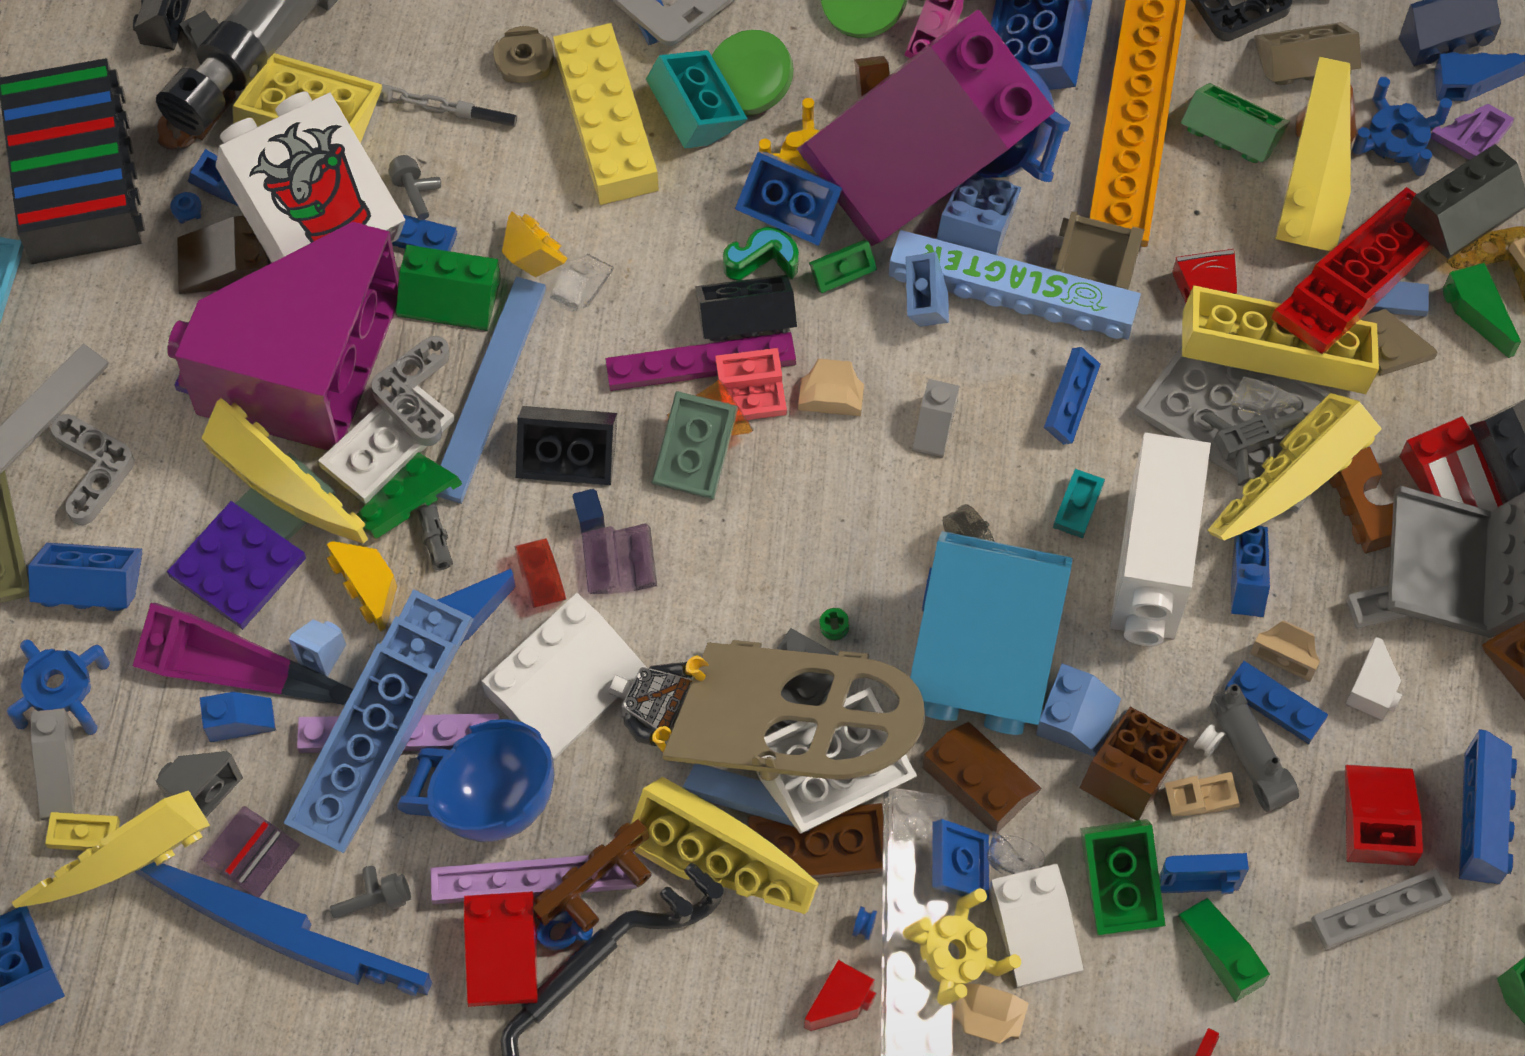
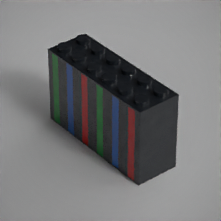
[0,58,145,264]

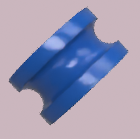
[852,906,878,941]

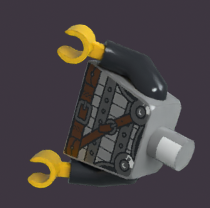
[609,655,709,753]

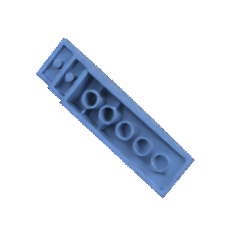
[284,589,474,853]

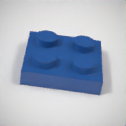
[932,819,989,901]

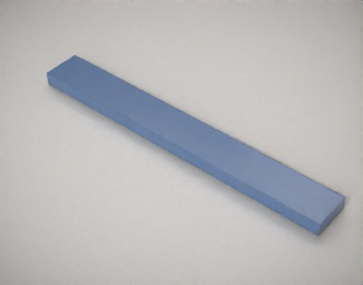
[436,276,546,504]

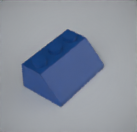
[28,542,143,611]

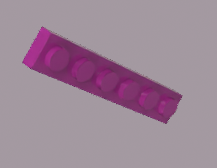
[605,332,796,391]

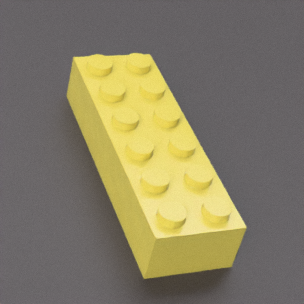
[553,23,659,205]
[1182,286,1379,394]

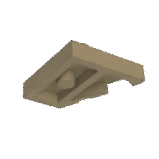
[1360,309,1438,376]

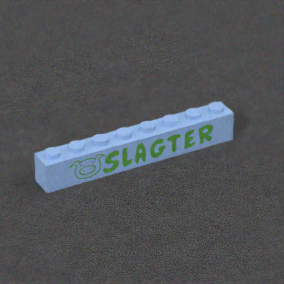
[889,230,1141,340]

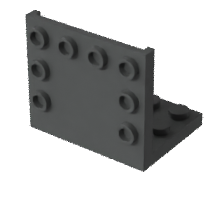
[1388,486,1525,638]

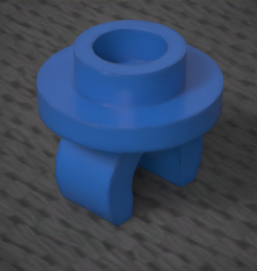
[170,192,202,224]

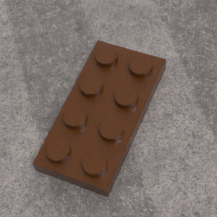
[748,803,890,879]

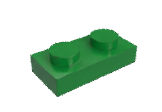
[809,239,877,293]

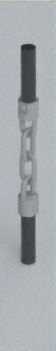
[378,83,517,127]

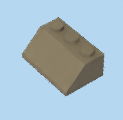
[1254,22,1361,85]

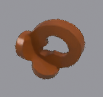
[157,115,197,150]

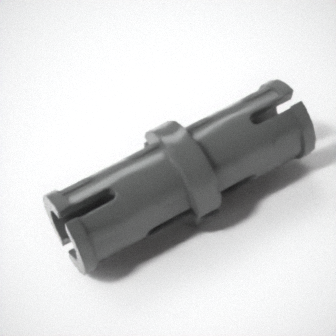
[417,504,453,570]

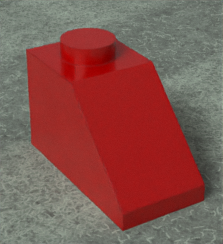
[804,960,877,1031]

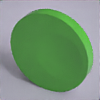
[821,0,907,38]
[712,30,794,115]

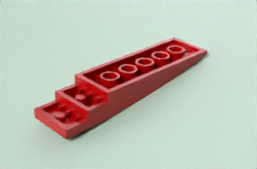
[1270,187,1433,354]

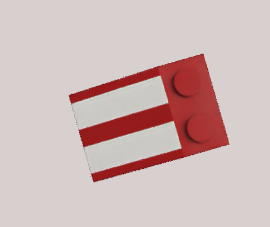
[1399,416,1503,511]

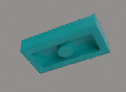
[1053,469,1105,539]

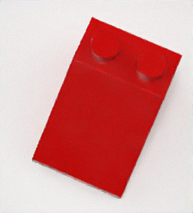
[464,891,538,1007]

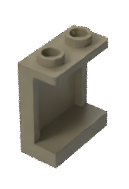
[1051,211,1144,290]

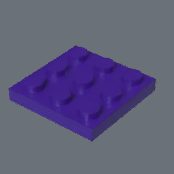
[167,501,306,630]

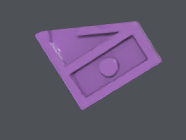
[1431,104,1514,160]

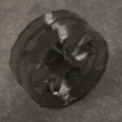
[942,504,995,542]

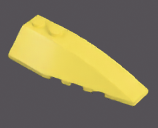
[1275,57,1351,252]
[12,790,210,908]

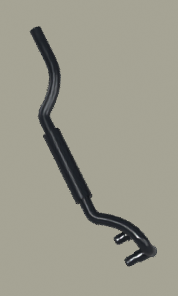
[500,863,724,1056]

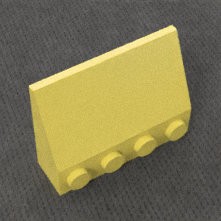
[233,53,382,143]

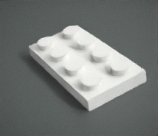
[318,385,454,504]

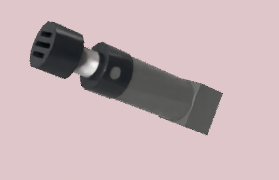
[156,0,338,136]

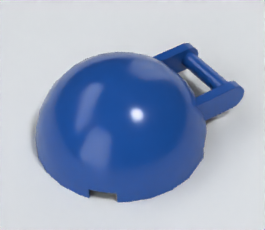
[976,60,1071,182]
[397,719,555,842]

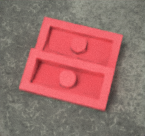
[715,348,787,422]

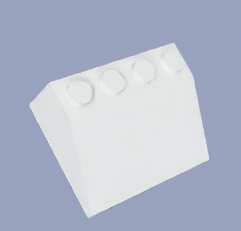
[482,593,647,760]
[756,687,917,834]

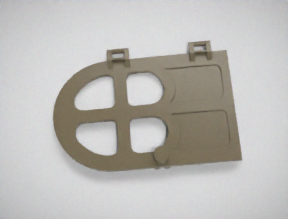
[662,640,925,781]

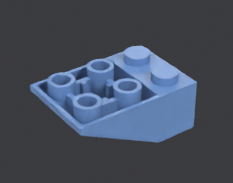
[936,173,1022,255]

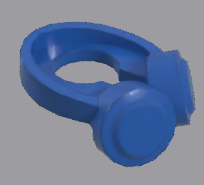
[537,911,593,950]

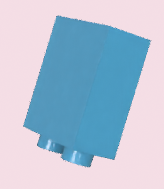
[910,531,1073,735]

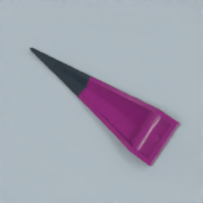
[132,603,353,705]

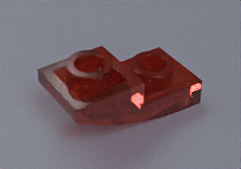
[514,538,566,608]

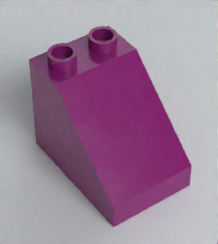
[797,9,1055,246]
[167,222,399,450]

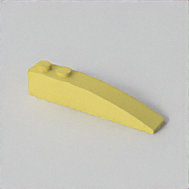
[1207,393,1382,541]
[631,777,819,914]

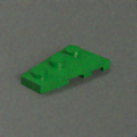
[356,452,462,539]

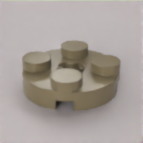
[493,26,554,83]

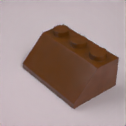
[922,721,1042,835]

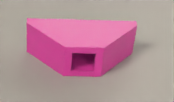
[904,0,964,58]

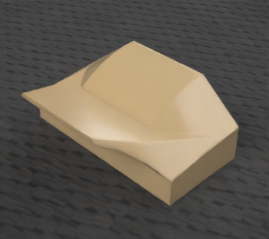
[798,359,864,416]
[1250,620,1320,682]
[952,983,1029,1044]

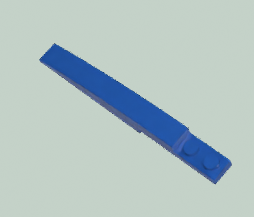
[135,862,432,996]

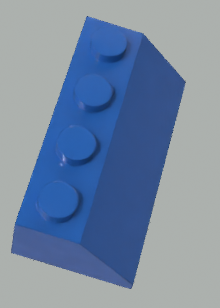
[1459,729,1517,884]

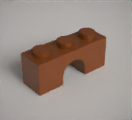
[1329,447,1394,554]

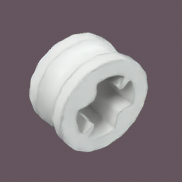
[1194,724,1225,758]

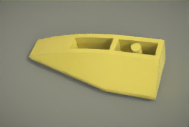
[202,398,368,544]

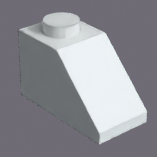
[1346,637,1402,721]

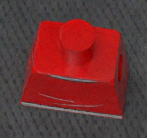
[1172,249,1237,303]

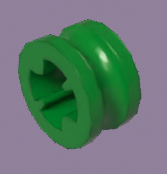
[820,608,849,641]

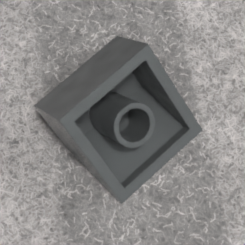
[156,751,243,818]

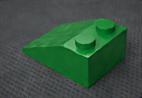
[1080,819,1166,935]

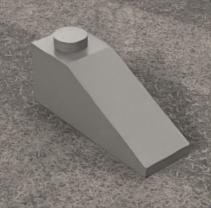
[31,708,75,820]

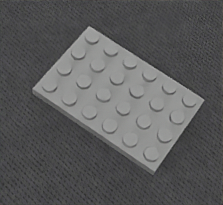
[1134,346,1330,513]

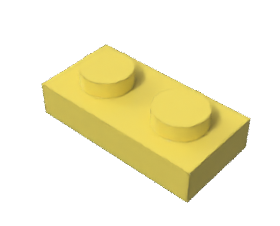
[45,812,120,851]

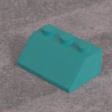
[646,50,748,149]

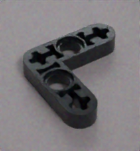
[1191,0,1292,41]

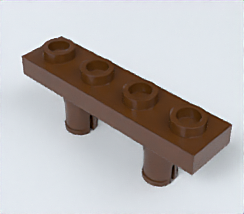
[533,819,652,932]

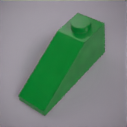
[1443,263,1521,358]
[1178,898,1270,1002]

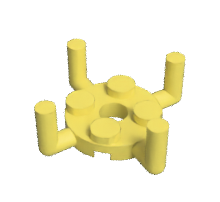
[903,888,1021,1006]

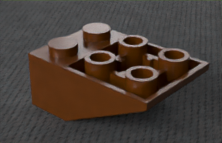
[1079,706,1188,820]

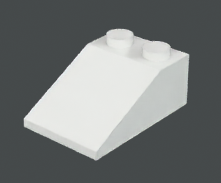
[989,864,1084,988]

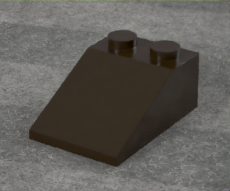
[177,215,272,294]

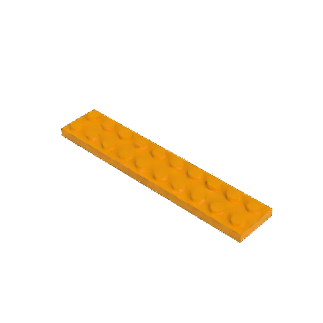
[1089,0,1186,247]

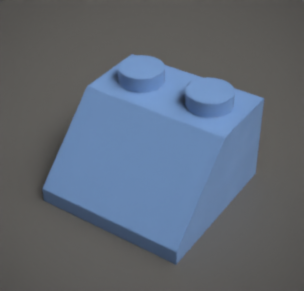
[1036,663,1121,757]

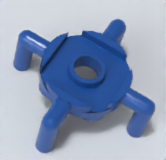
[1352,77,1452,176]
[7,639,110,735]

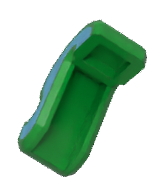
[723,226,799,281]

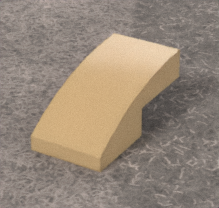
[1165,772,1240,816]

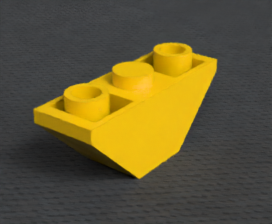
[502,211,568,278]
[326,541,397,632]

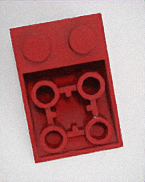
[1345,765,1423,866]

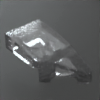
[1230,376,1302,418]

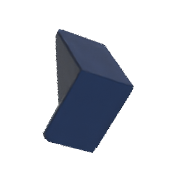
[572,488,605,535]

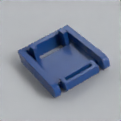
[1159,853,1249,894]

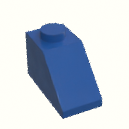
[200,692,276,742]

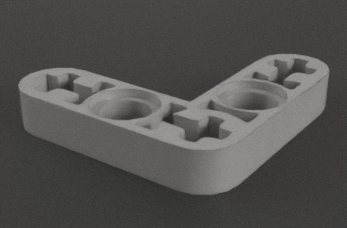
[371,336,449,446]
[51,414,135,525]

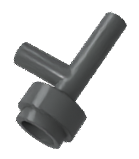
[388,155,441,220]
[330,866,411,918]

